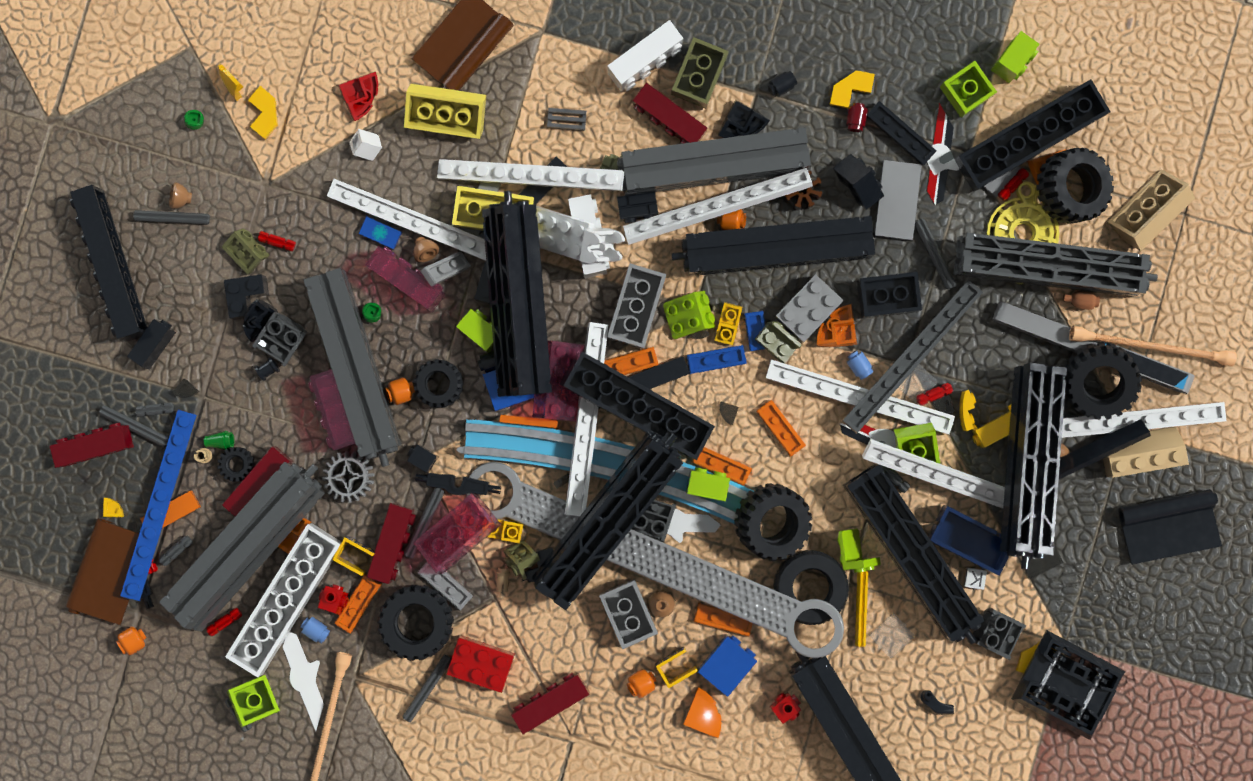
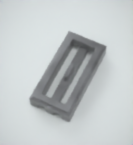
[547,108,587,131]

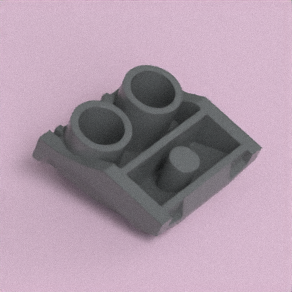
[252,312,308,367]
[632,500,676,543]
[973,607,1026,660]

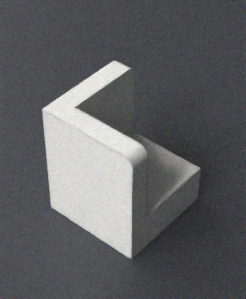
[350,129,382,161]

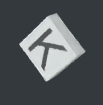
[964,567,987,590]

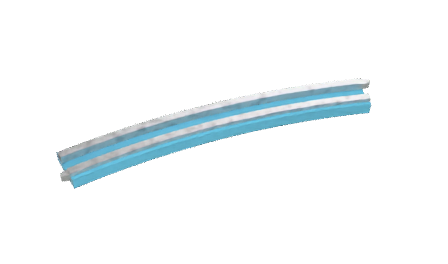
[457,419,754,524]

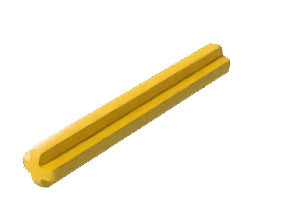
[855,571,868,647]

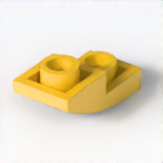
[714,302,743,345]
[959,390,976,431]
[481,517,523,543]

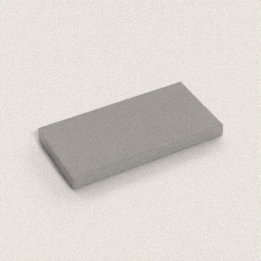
[874,160,922,241]

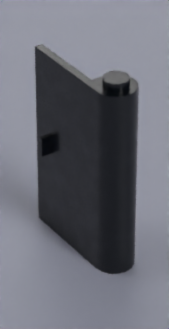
[1118,489,1222,565]

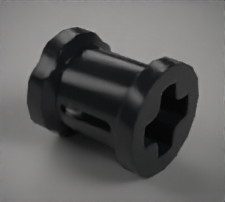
[254,357,280,381]

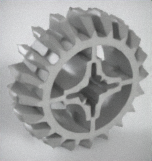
[322,451,375,503]

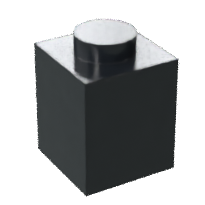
[407,444,439,473]

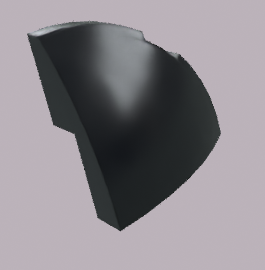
[718,99,770,138]
[243,299,278,342]

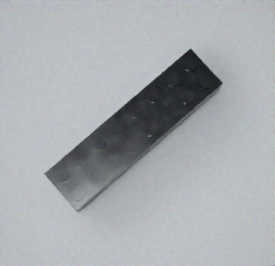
[954,79,1111,192]
[70,185,147,341]
[559,351,715,460]

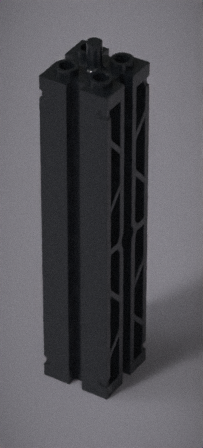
[482,191,552,397]
[671,216,875,277]
[1000,363,1067,569]
[532,432,683,610]
[842,464,985,645]
[789,652,901,781]

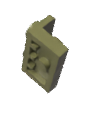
[222,228,269,275]
[754,321,802,364]
[503,540,540,580]

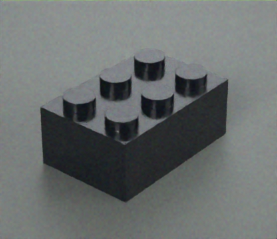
[857,272,922,318]

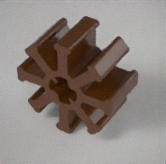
[784,170,822,210]

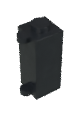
[127,319,176,370]

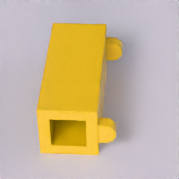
[972,405,1011,448]

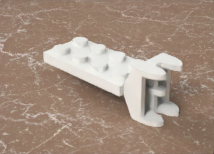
[536,206,625,263]

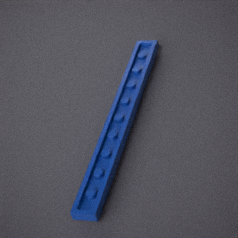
[120,410,197,601]

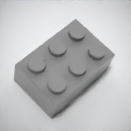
[774,274,844,344]
[599,578,658,649]

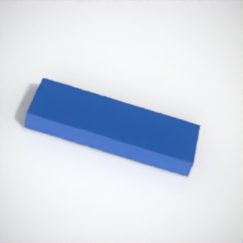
[687,345,747,374]

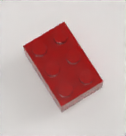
[446,635,515,693]

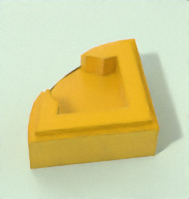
[103,497,124,517]

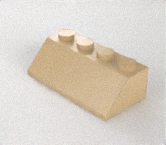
[1108,169,1195,251]
[1103,427,1189,478]

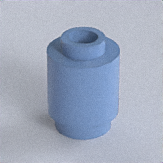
[846,350,874,380]
[301,617,330,644]

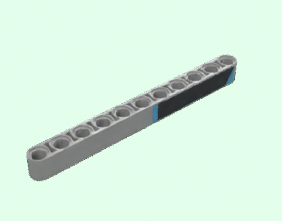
[992,302,1195,394]

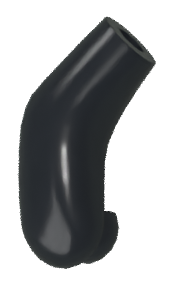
[920,690,954,715]

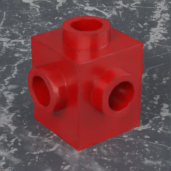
[318,584,349,615]
[770,692,801,724]

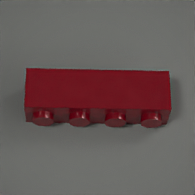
[633,82,708,144]
[50,423,134,468]
[222,446,293,517]
[367,503,416,584]
[511,672,590,735]

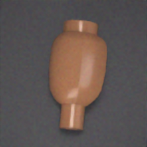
[1063,291,1100,310]

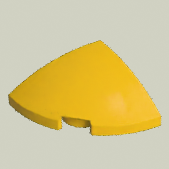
[218,63,243,101]

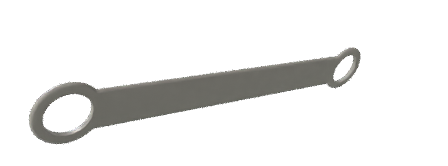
[466,462,844,658]

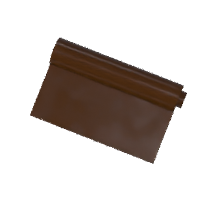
[411,0,514,91]
[66,518,140,625]

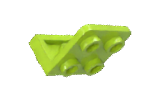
[663,291,716,339]
[838,529,881,573]

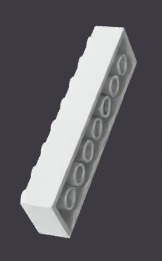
[225,523,342,677]

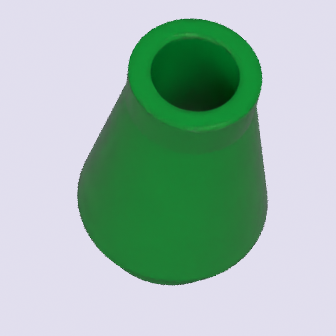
[204,431,234,449]

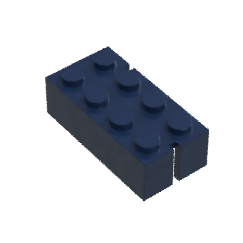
[928,505,1009,576]

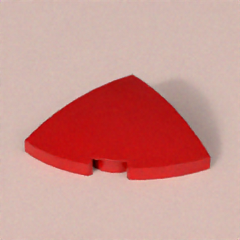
[338,71,378,121]

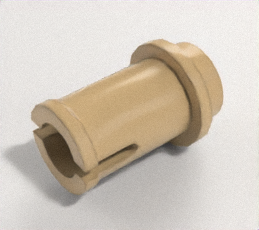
[194,448,212,463]
[496,567,511,592]

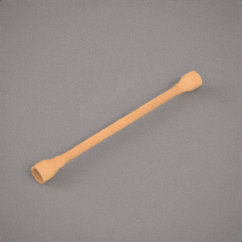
[1069,326,1237,367]
[310,652,352,781]

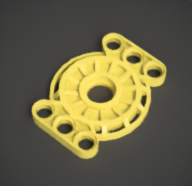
[986,182,1059,284]

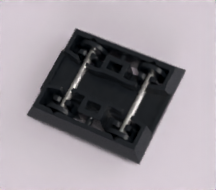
[1011,630,1125,740]

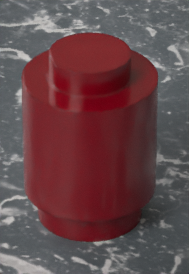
[846,103,868,132]

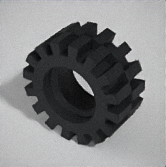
[217,447,255,482]

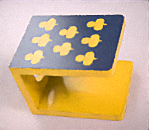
[332,536,375,576]
[655,647,698,688]

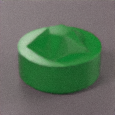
[184,110,204,130]
[362,303,381,323]

